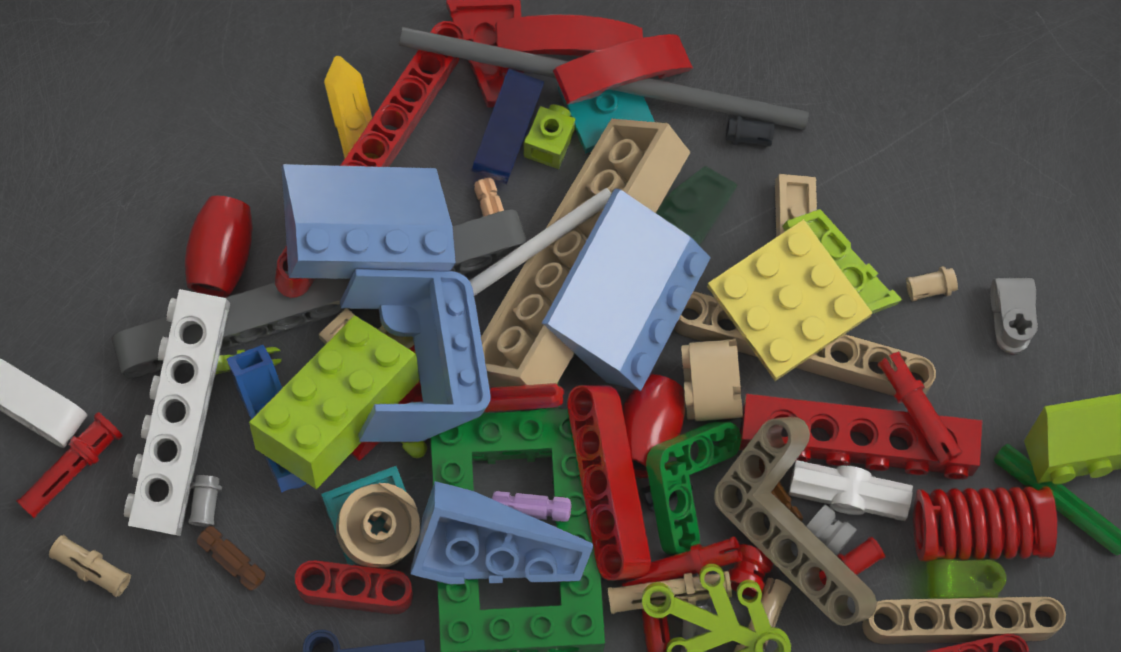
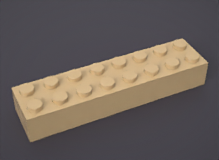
[481,119,690,388]

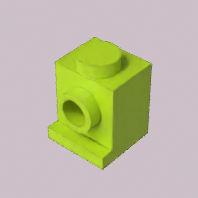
[524,104,576,169]

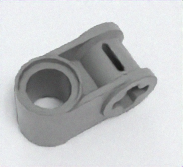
[990,278,1038,354]

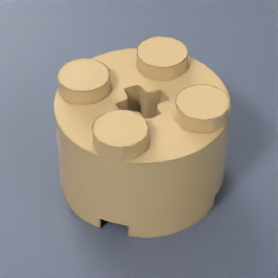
[681,339,743,421]
[336,483,420,568]

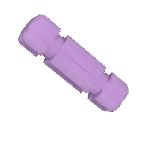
[492,491,571,522]

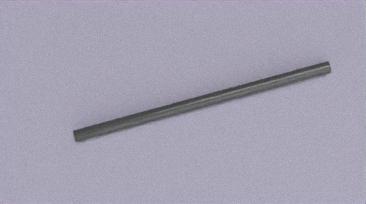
[399,27,809,130]

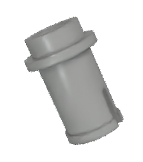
[189,475,222,527]

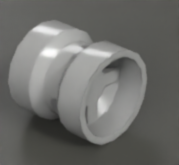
[806,504,857,555]

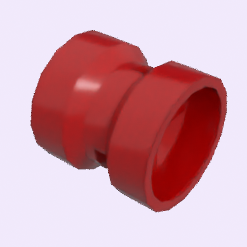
[728,544,774,597]

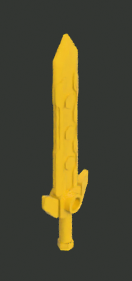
[324,56,379,159]

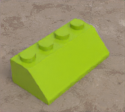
[1024,394,1121,484]

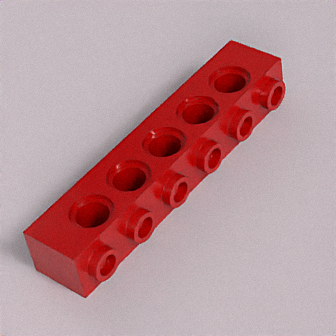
[739,394,982,480]

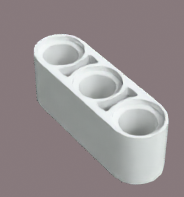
[0,359,87,448]

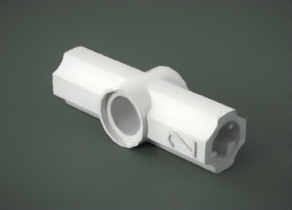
[788,460,913,521]

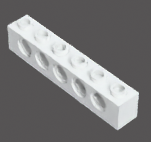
[124,289,230,536]

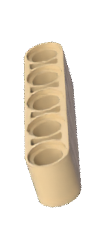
[862,597,1066,644]

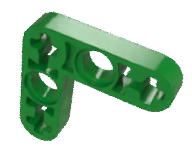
[646,422,741,556]

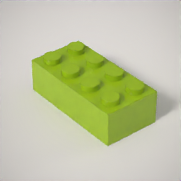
[249,315,420,489]

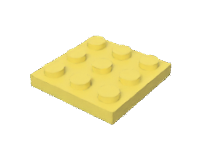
[707,219,872,381]

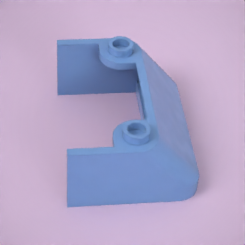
[340,269,491,442]

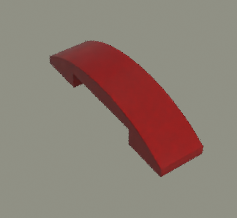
[495,15,643,56]
[553,34,693,105]

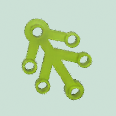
[642,564,791,652]

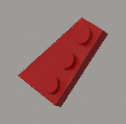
[446,0,525,107]

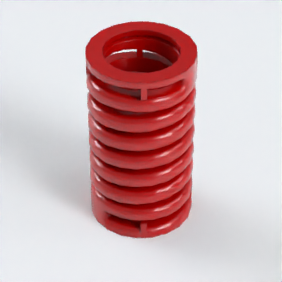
[913,486,1057,561]

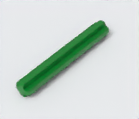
[994,444,1121,555]

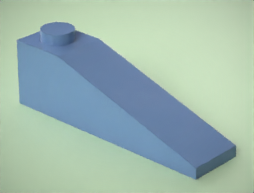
[411,481,593,584]

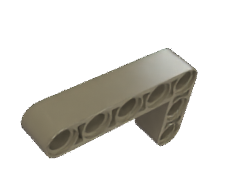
[714,416,877,626]

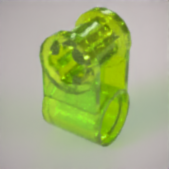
[926,559,1006,599]

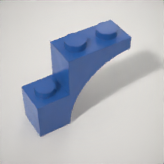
[226,345,307,492]

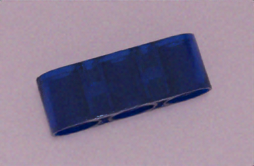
[471,68,545,185]

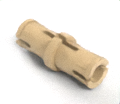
[49,535,131,597]

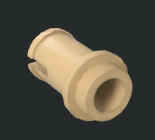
[906,266,958,302]

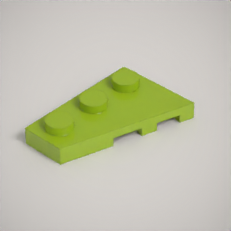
[782,209,902,314]

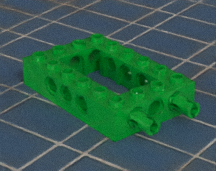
[431,379,605,652]

